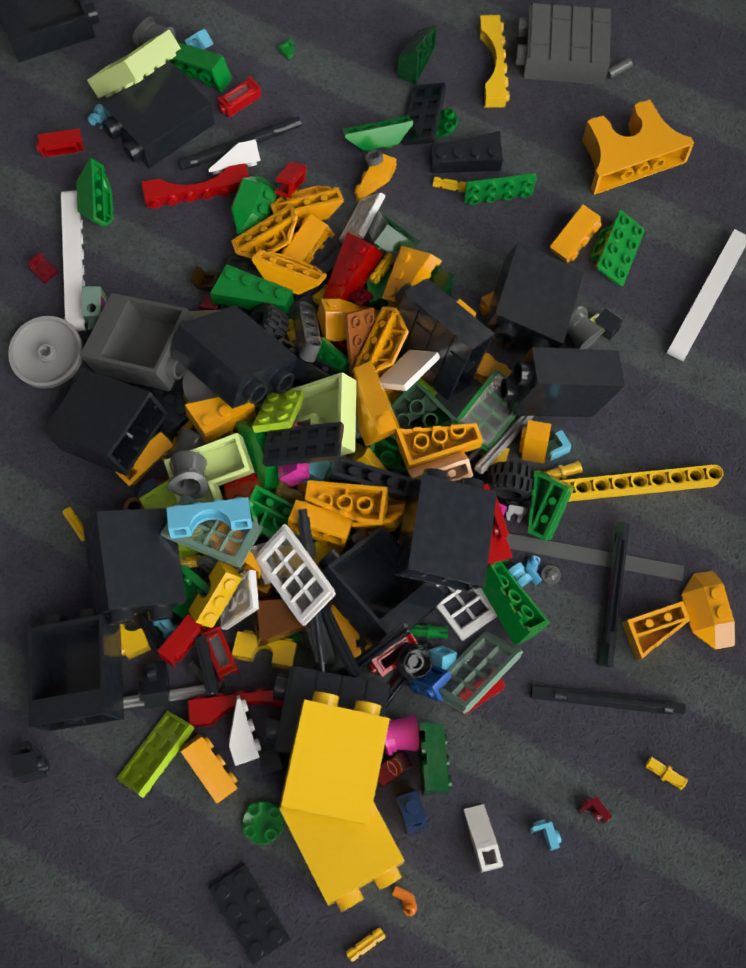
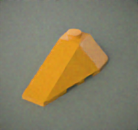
[354,361,401,447]

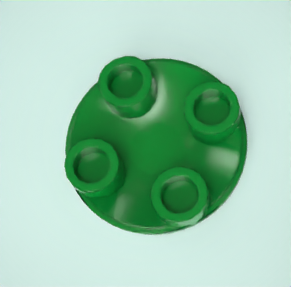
[436,108,458,138]
[242,801,284,845]

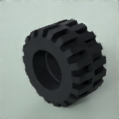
[249,302,289,340]
[486,462,534,502]

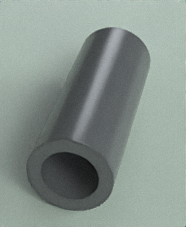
[607,58,633,79]

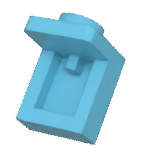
[530,820,561,851]

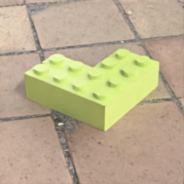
[87,30,180,98]
[283,372,357,456]
[164,433,255,536]

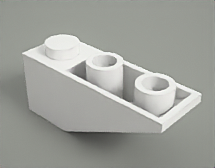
[208,140,260,175]
[229,695,262,766]
[463,804,503,873]

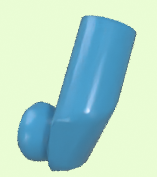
[525,555,542,585]

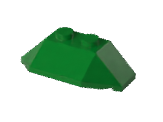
[342,115,413,152]
[76,158,114,227]
[231,175,277,236]
[236,420,283,490]
[249,485,315,546]

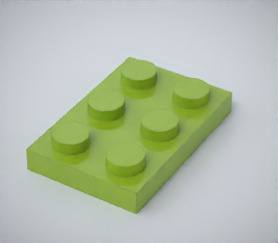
[252,390,305,433]

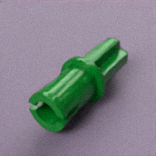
[410,623,448,639]

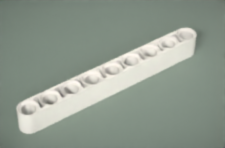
[61,190,87,331]
[667,229,746,361]

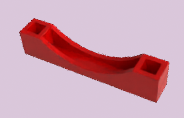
[142,163,249,209]
[188,688,283,728]

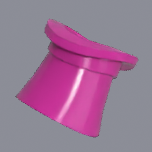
[383,714,419,756]

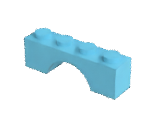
[167,497,252,539]

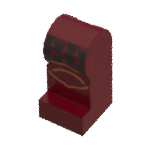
[377,751,413,788]

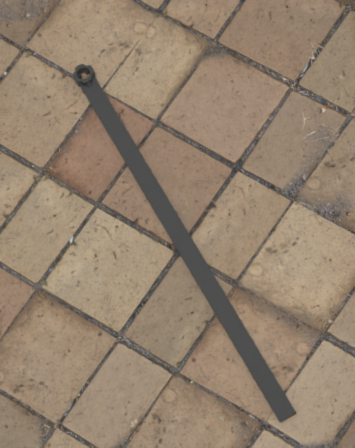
[311,503,684,581]

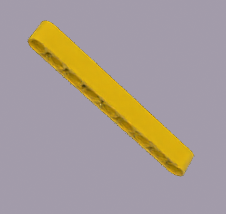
[562,465,723,502]

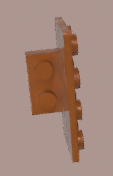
[345,307,375,380]

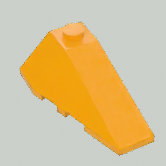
[317,299,380,341]
[305,480,389,525]

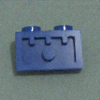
[407,665,452,701]

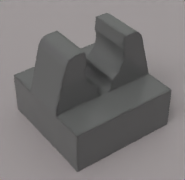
[504,500,528,522]

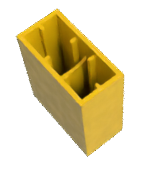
[279,691,390,824]
[279,802,405,912]

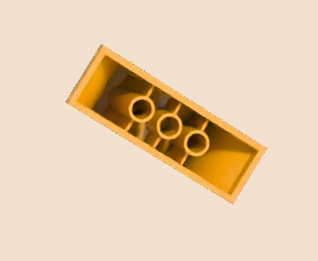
[582,100,694,195]

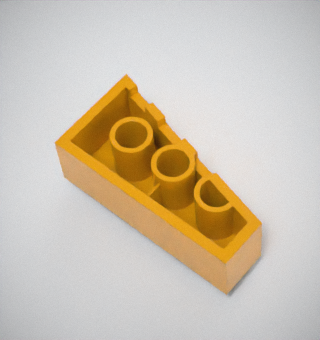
[394,423,483,471]

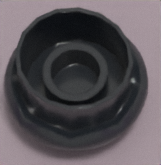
[397,643,432,680]

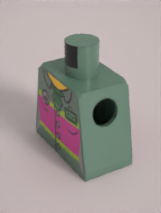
[82,286,107,332]

